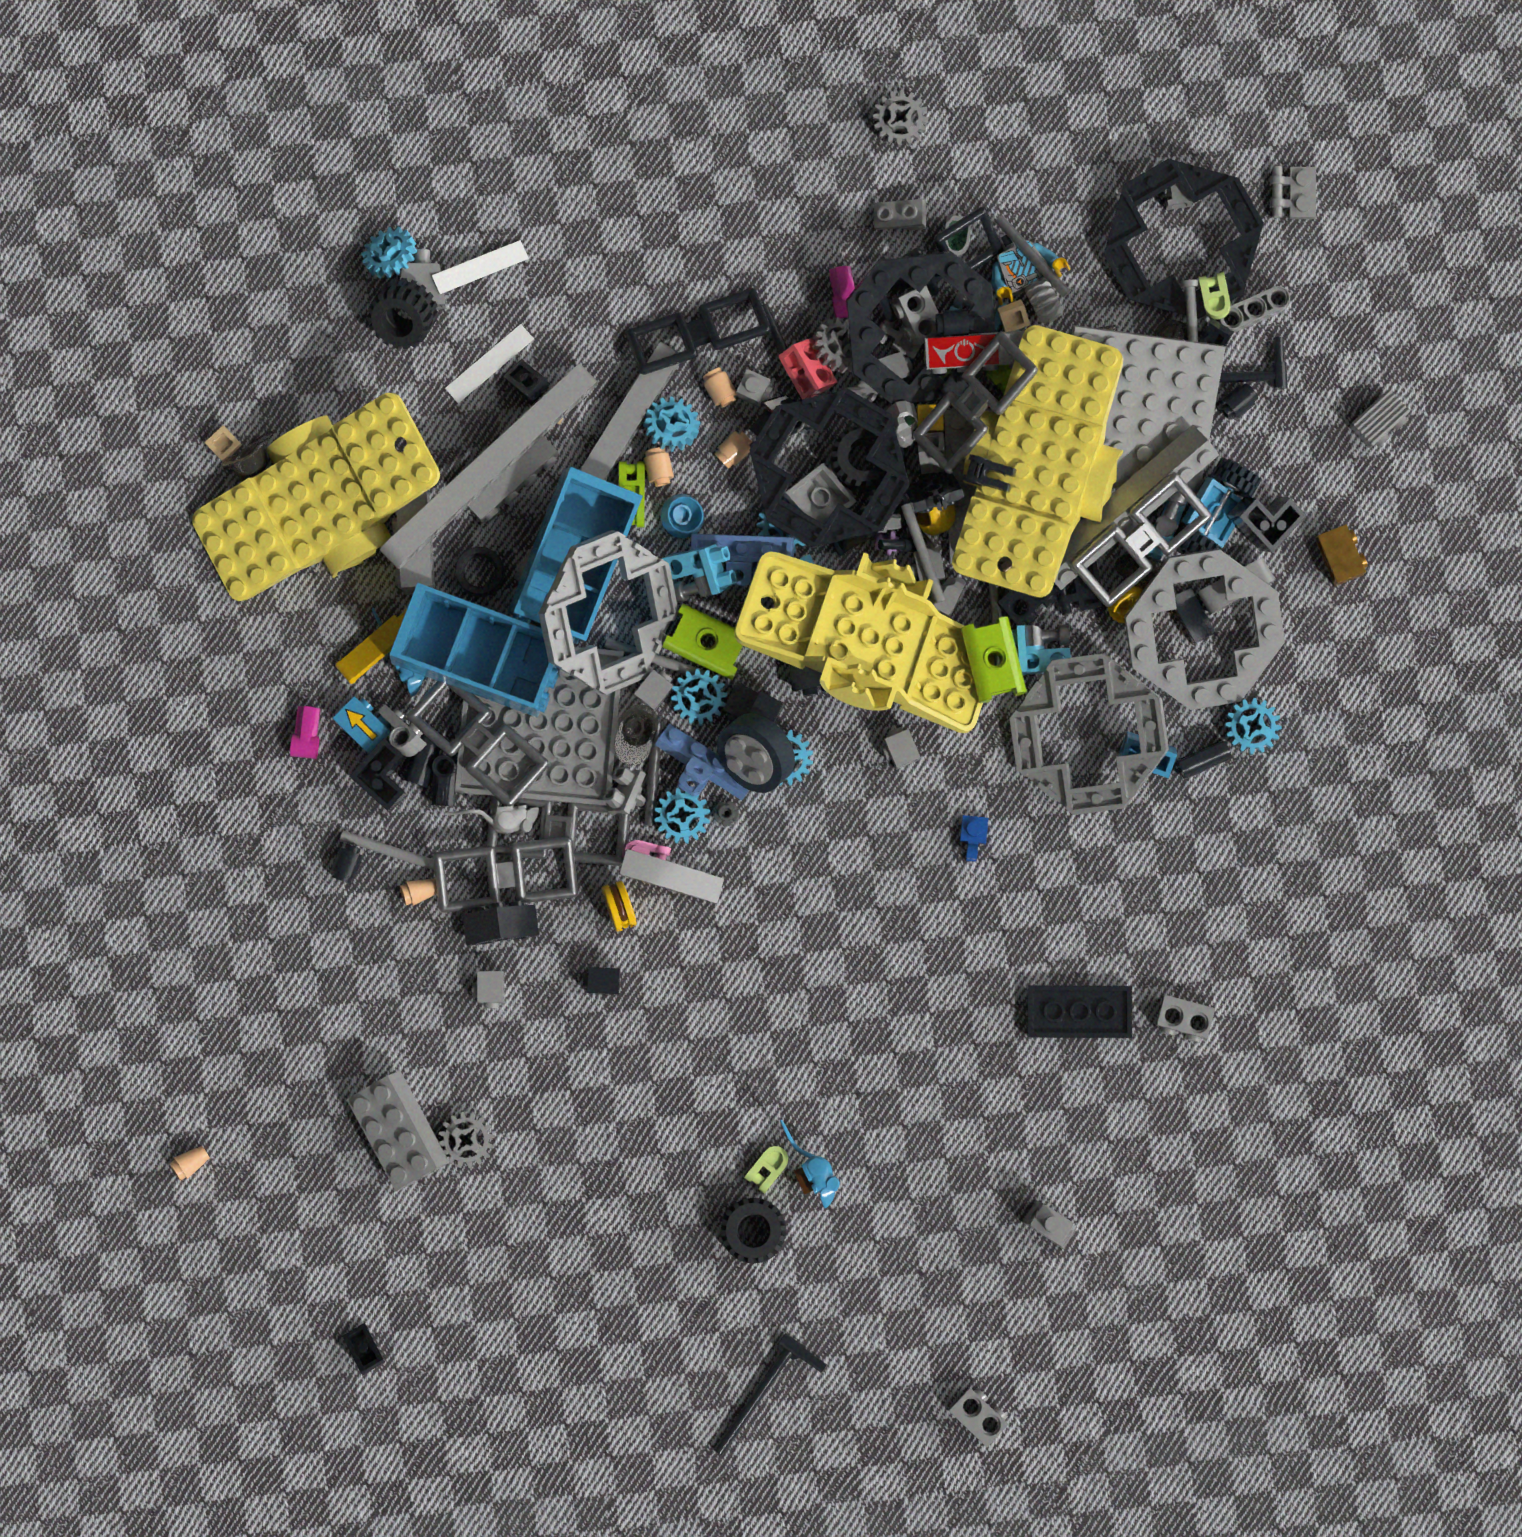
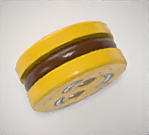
[601,880,637,932]

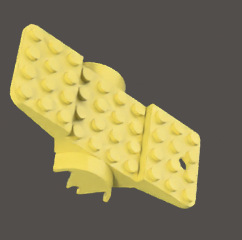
[952,325,1123,597]
[192,393,440,601]
[734,551,995,733]

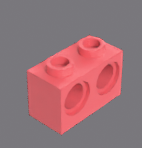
[778,338,837,399]

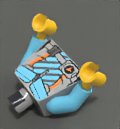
[991,235,1070,305]

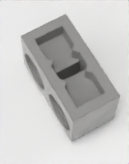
[892,286,941,345]
[1155,995,1215,1043]
[948,1387,1009,1447]

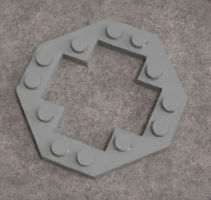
[539,530,679,695]
[1124,548,1285,710]
[1010,653,1169,815]

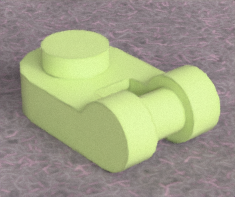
[1199,272,1230,319]
[744,1146,788,1194]

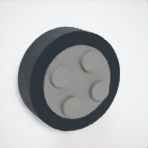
[717,713,795,793]

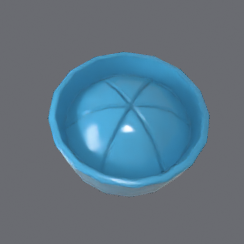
[661,494,704,539]

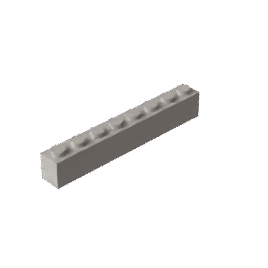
[1054,425,1219,590]

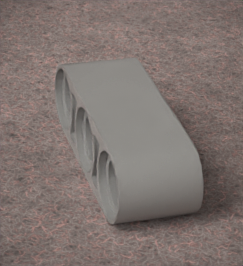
[1218,286,1290,334]
[1198,557,1275,615]

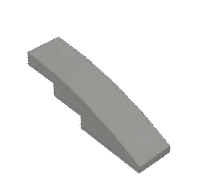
[619,849,724,904]

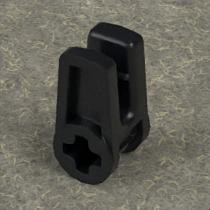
[962,454,1017,493]

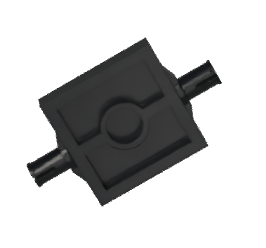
[905,473,965,513]

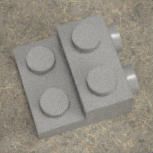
[783,463,857,525]

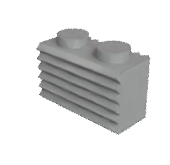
[1349,389,1410,449]

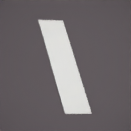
[432,240,529,294]
[445,324,534,403]

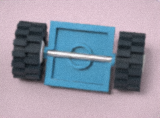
[1176,458,1261,554]

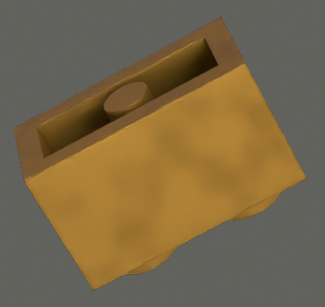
[1315,524,1368,587]

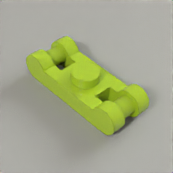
[619,461,645,528]

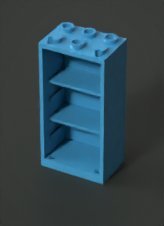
[507,467,643,644]
[389,583,559,718]

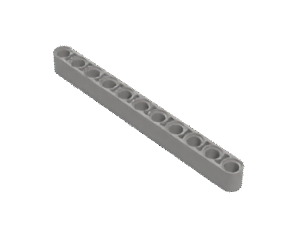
[514,342,679,581]
[380,364,598,569]

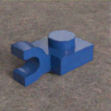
[960,815,989,862]

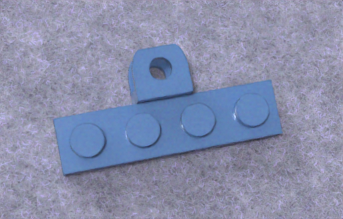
[691,533,794,586]
[655,724,749,800]

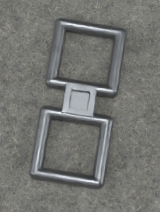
[913,332,1038,474]
[1071,472,1212,607]
[407,681,549,807]
[486,796,630,866]
[433,836,578,913]

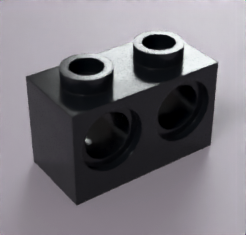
[998,584,1060,626]

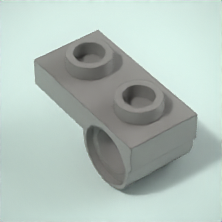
[874,199,926,230]
[378,705,427,757]

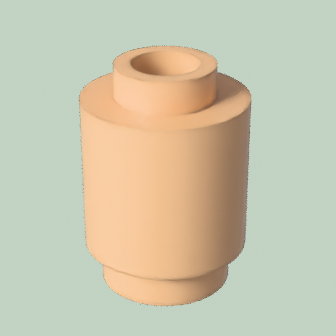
[702,367,737,408]
[715,431,752,469]
[644,447,674,487]

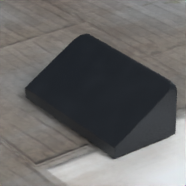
[1174,588,1216,645]

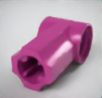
[829,266,855,319]
[290,706,321,759]

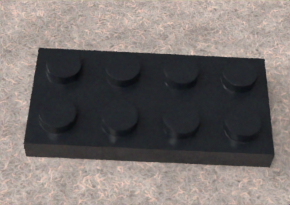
[1027,985,1132,1039]

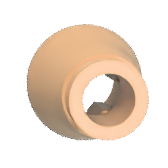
[400,878,437,906]
[169,1146,210,1181]

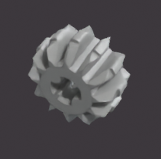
[1025,278,1063,324]

